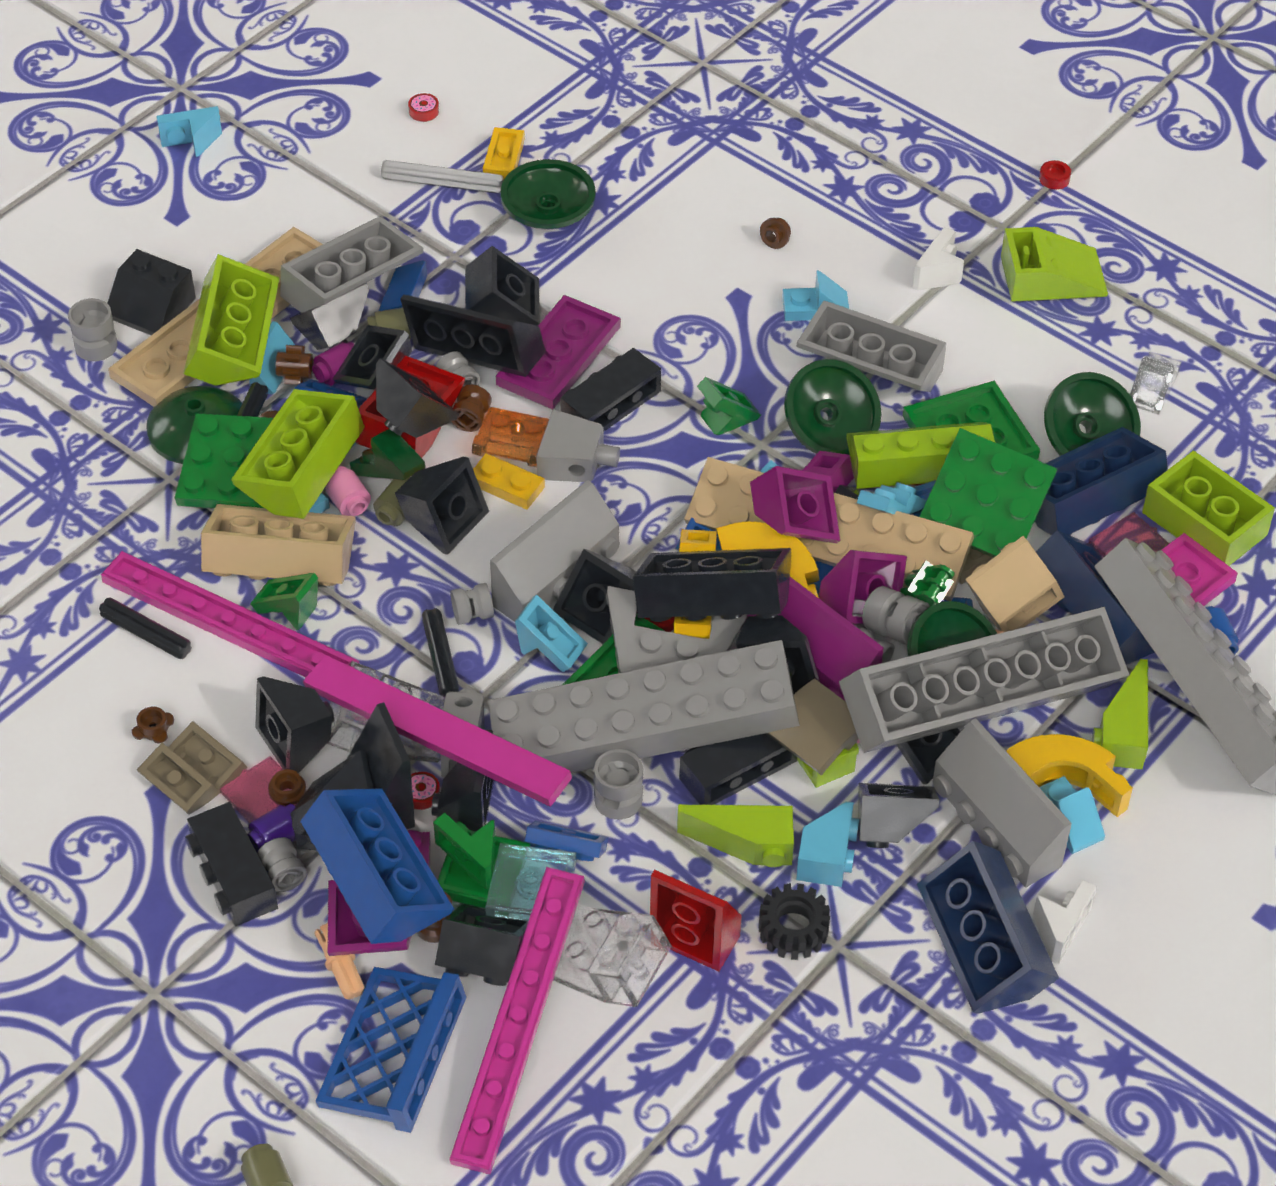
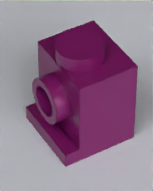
[802,451,854,493]

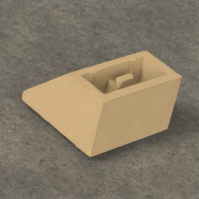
[965,536,1064,632]

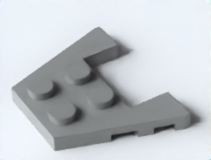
[606,586,747,673]

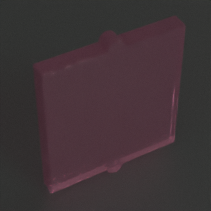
[1088,512,1170,557]
[220,756,297,823]

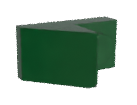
[349,429,426,480]

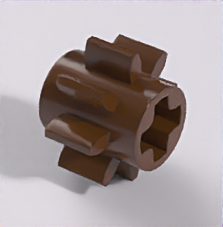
[275,345,313,385]

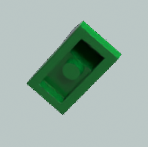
[697,376,761,435]
[250,573,318,630]
[433,813,496,890]

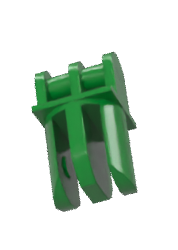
[900,560,955,606]

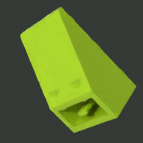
[1001,227,1108,302]

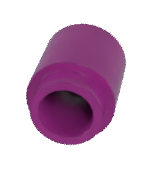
[312,342,355,386]

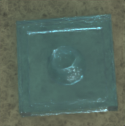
[485,843,577,921]

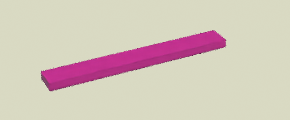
[101,551,360,678]
[303,655,572,807]
[449,867,585,1175]

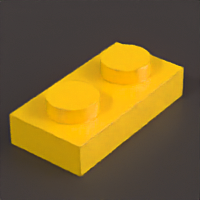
[483,127,525,179]
[473,453,545,510]

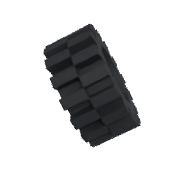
[758,883,830,960]

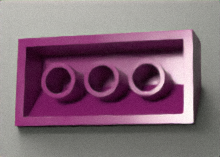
[746,577,884,702]

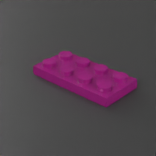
[495,295,621,410]

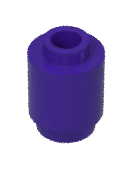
[247,804,296,853]

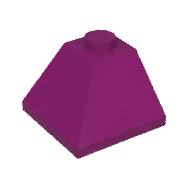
[750,466,841,544]
[819,550,907,624]
[327,880,412,956]

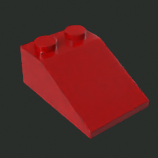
[355,355,465,458]
[649,869,742,972]

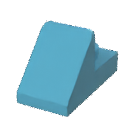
[156,106,222,157]
[782,270,849,321]
[515,595,588,672]
[1039,776,1105,854]

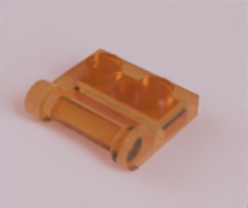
[472,407,549,468]

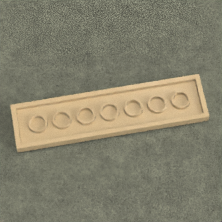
[108,227,323,407]
[684,457,974,601]

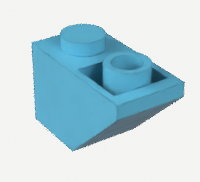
[796,802,859,887]

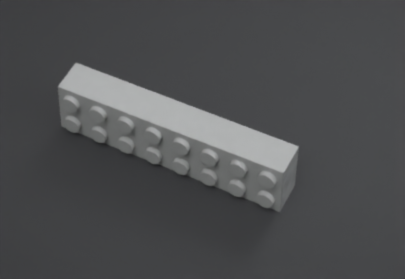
[1094,538,1276,795]
[839,607,1130,753]
[488,640,800,773]

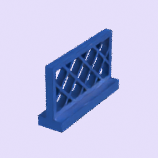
[315,967,467,1133]

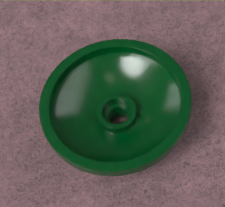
[500,159,596,230]
[784,359,882,455]
[1044,372,1141,456]
[146,386,242,464]
[907,601,997,657]

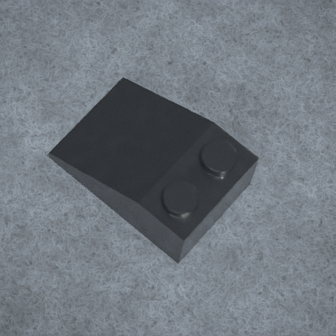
[347,702,415,830]

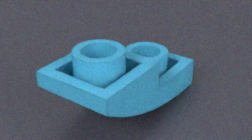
[857,483,926,514]

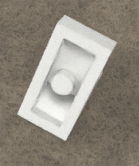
[912,227,964,290]
[1033,880,1097,965]

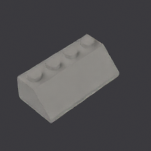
[280,216,424,313]
[796,300,946,392]
[490,480,620,622]
[933,718,1072,888]

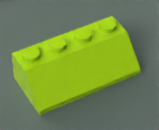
[183,254,279,386]
[231,389,365,519]
[847,422,995,489]

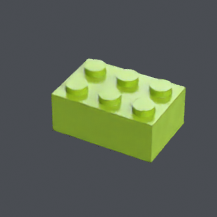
[1142,450,1275,566]

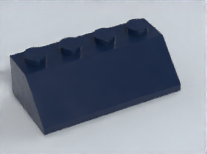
[1035,427,1168,535]
[1036,530,1155,665]
[917,841,1059,1014]

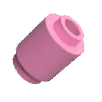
[325,466,371,516]

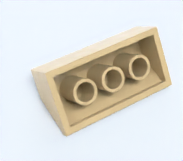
[201,504,356,586]

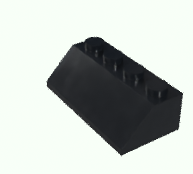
[400,294,546,377]
[633,548,792,622]

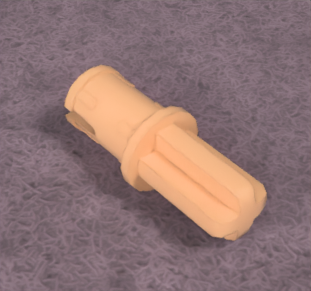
[314,923,364,1000]

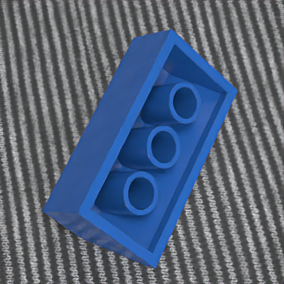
[300,789,454,944]

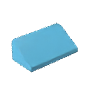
[249,321,295,394]

